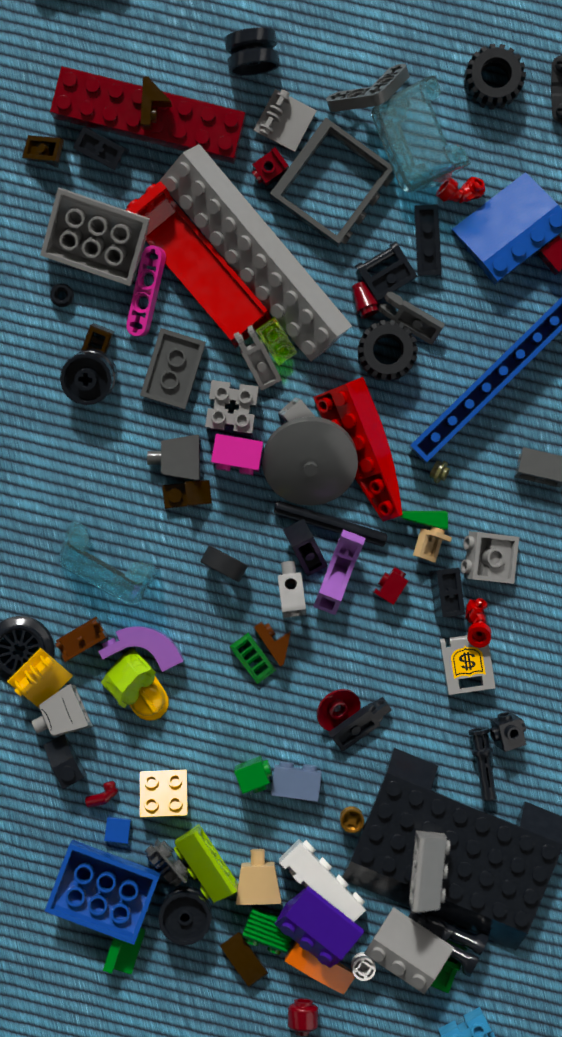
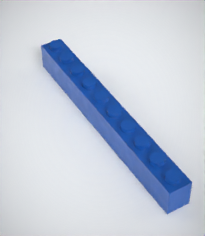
[409,297,562,464]

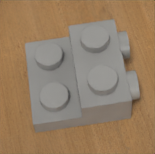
[461,531,519,584]

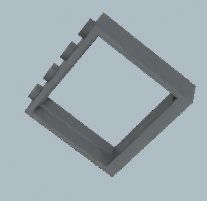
[270,118,395,247]

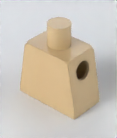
[236,849,281,905]

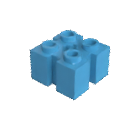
[438,1007,496,1037]

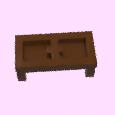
[55,616,109,662]

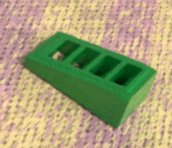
[399,511,448,530]
[229,632,276,684]

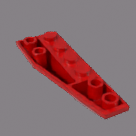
[313,377,403,522]

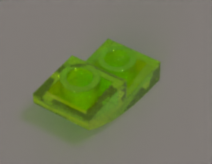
[255,317,298,366]

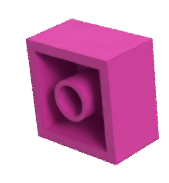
[211,434,264,476]

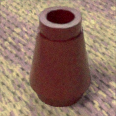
[351,282,379,319]

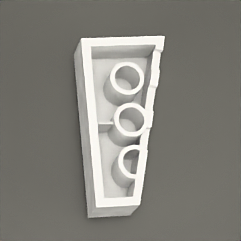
[279,839,366,922]

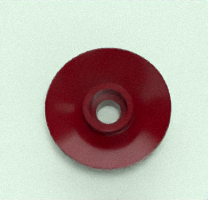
[316,689,361,731]

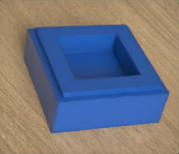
[104,816,131,844]

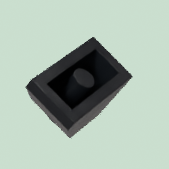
[283,519,328,577]
[44,734,87,789]

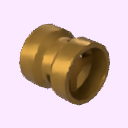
[340,806,364,833]

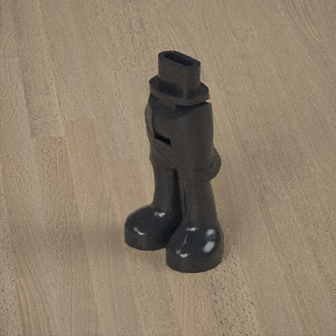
[408,910,489,977]

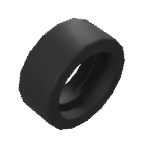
[200,545,248,582]

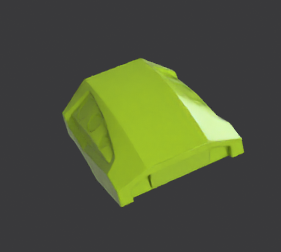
[101,647,156,708]

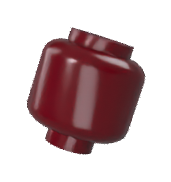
[288,999,318,1036]

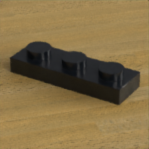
[414,204,442,277]

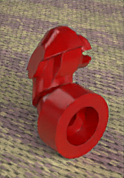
[436,177,485,203]
[465,598,492,648]

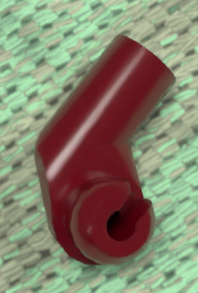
[85,781,118,808]

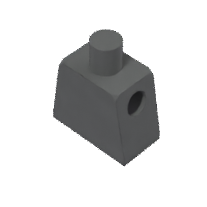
[147,435,200,481]

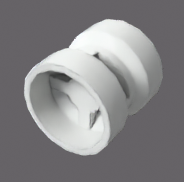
[351,952,376,981]

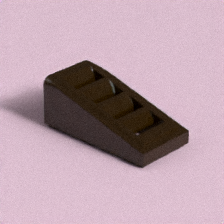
[81,323,115,374]

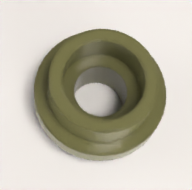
[430,460,450,483]

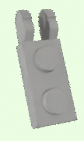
[234,325,282,391]

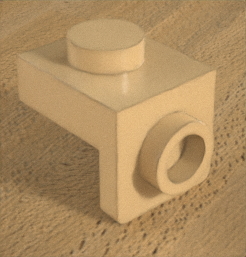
[413,527,452,563]

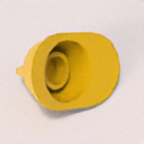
[130,676,169,720]

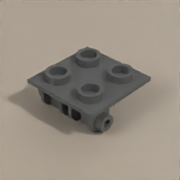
[145,838,188,887]

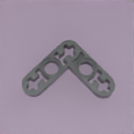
[326,64,410,112]

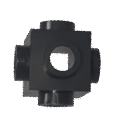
[490,712,527,752]

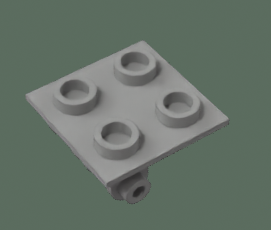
[253,89,317,152]

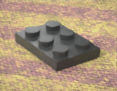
[140,328,206,410]

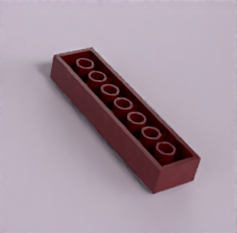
[50,66,246,164]

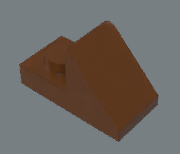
[254,621,291,667]

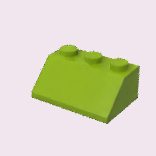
[174,824,238,903]

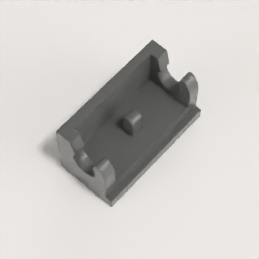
[514,447,562,488]

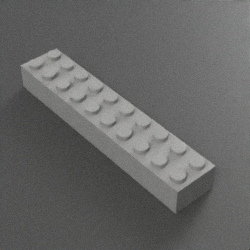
[159,144,352,361]

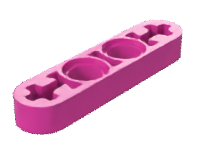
[126,245,166,337]

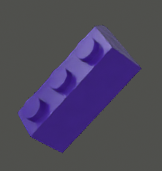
[274,886,365,968]

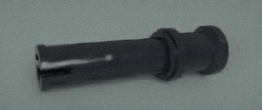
[468,727,497,801]

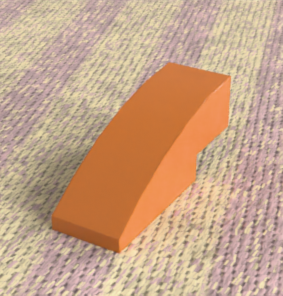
[285,941,355,994]

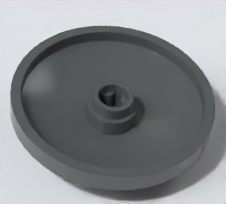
[263,417,358,506]

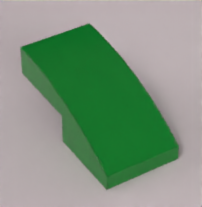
[431,940,467,993]

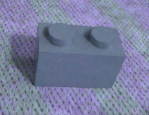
[271,761,322,801]

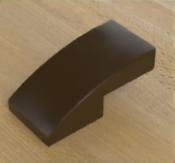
[220,932,268,987]

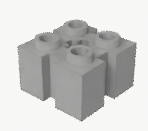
[205,380,259,435]

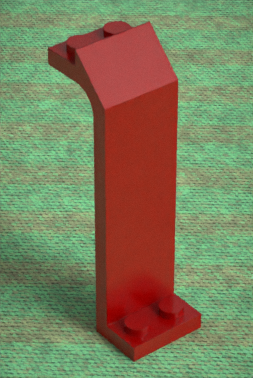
[126,181,271,348]

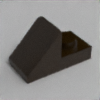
[141,76,172,130]
[22,135,64,168]
[162,480,212,509]

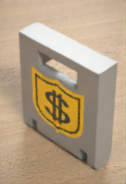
[440,635,496,695]

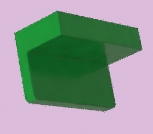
[103,927,146,974]

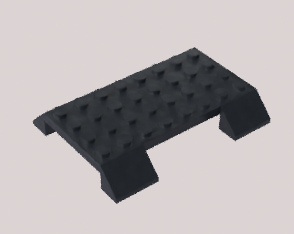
[342,748,562,951]

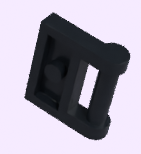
[355,241,418,302]

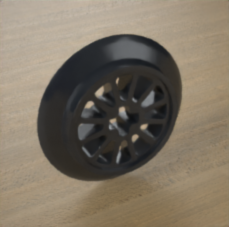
[0,616,54,681]

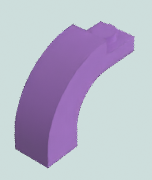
[313,530,366,615]
[98,626,184,672]

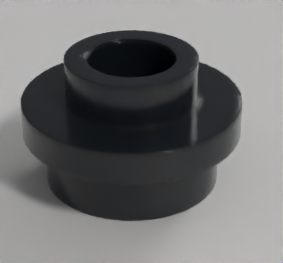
[50,284,74,307]

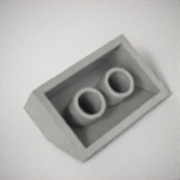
[409,831,450,912]
[364,907,454,994]

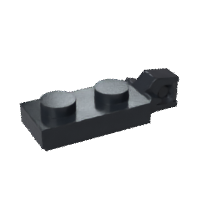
[328,697,392,751]

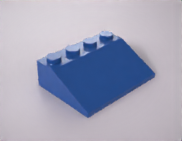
[452,172,562,285]
[44,840,160,945]

